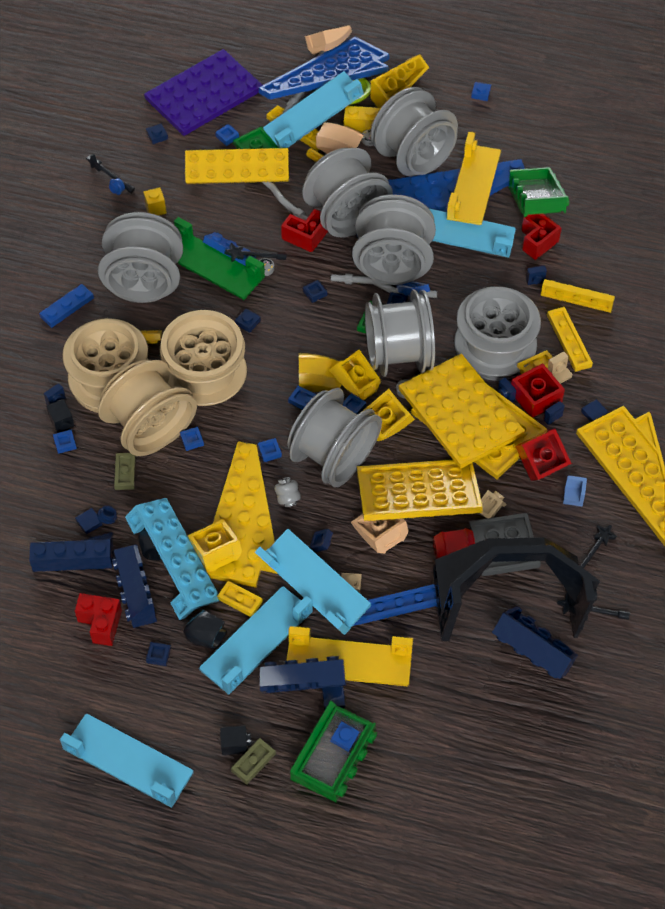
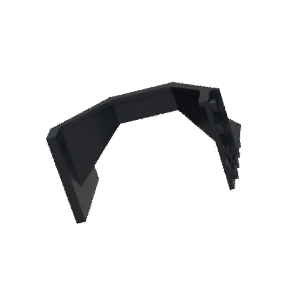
[432,537,600,641]

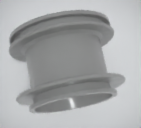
[371,87,458,177]
[302,148,393,237]
[352,195,436,285]
[98,212,183,303]
[454,286,541,381]
[365,289,435,377]
[287,388,382,487]

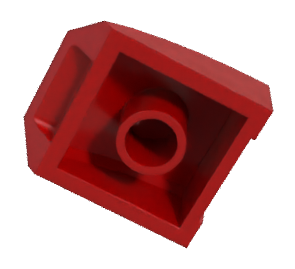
[433,528,475,559]

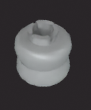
[274,477,301,507]

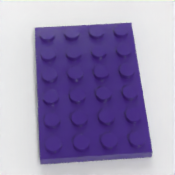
[144,49,263,136]

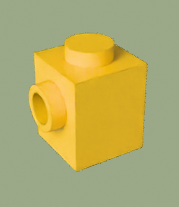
[143,187,167,216]

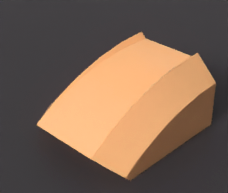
[305,26,352,55]
[316,122,364,154]
[351,514,408,554]

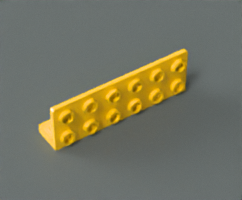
[447,132,501,225]
[185,148,289,184]
[287,626,413,686]

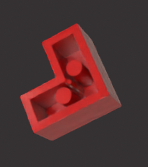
[281,209,328,253]
[522,214,561,260]
[75,593,122,646]

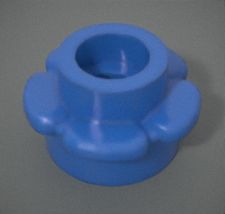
[109,178,125,195]

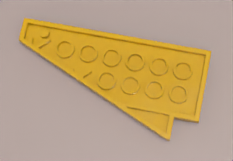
[576,406,665,546]
[201,441,278,588]

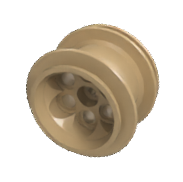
[160,310,247,406]
[63,318,148,413]
[98,360,197,456]

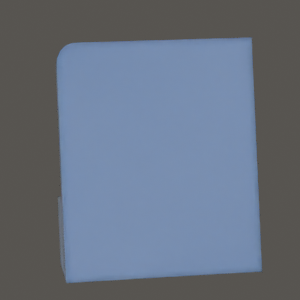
[563,476,587,507]

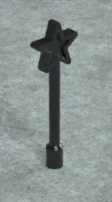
[86,154,135,194]
[224,243,287,262]
[580,525,617,569]
[557,593,630,620]

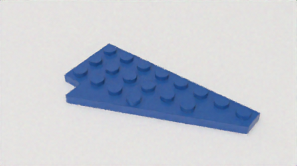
[259,37,389,100]
[388,159,525,212]

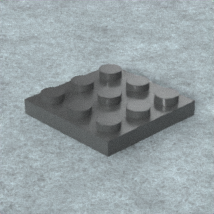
[469,513,541,576]

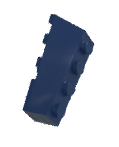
[29,532,113,572]
[112,544,157,628]
[492,606,578,679]
[260,656,346,694]

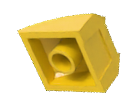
[329,350,381,401]
[299,353,341,392]
[360,389,415,441]
[187,519,242,571]

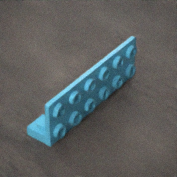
[263,72,364,148]
[430,209,516,258]
[125,498,219,620]
[255,529,371,635]
[200,587,313,695]
[60,714,193,808]

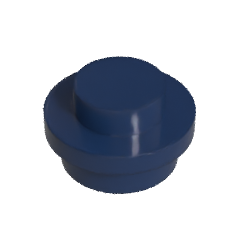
[97,506,117,524]

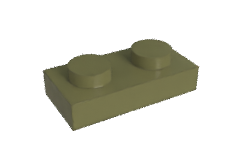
[114,453,136,490]
[231,738,276,784]

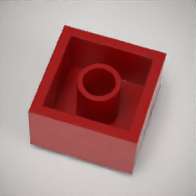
[511,363,565,418]
[515,429,572,481]

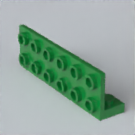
[174,217,265,300]

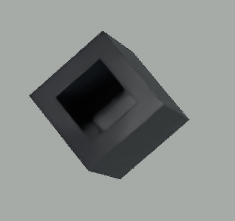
[46,399,74,433]
[220,725,251,756]

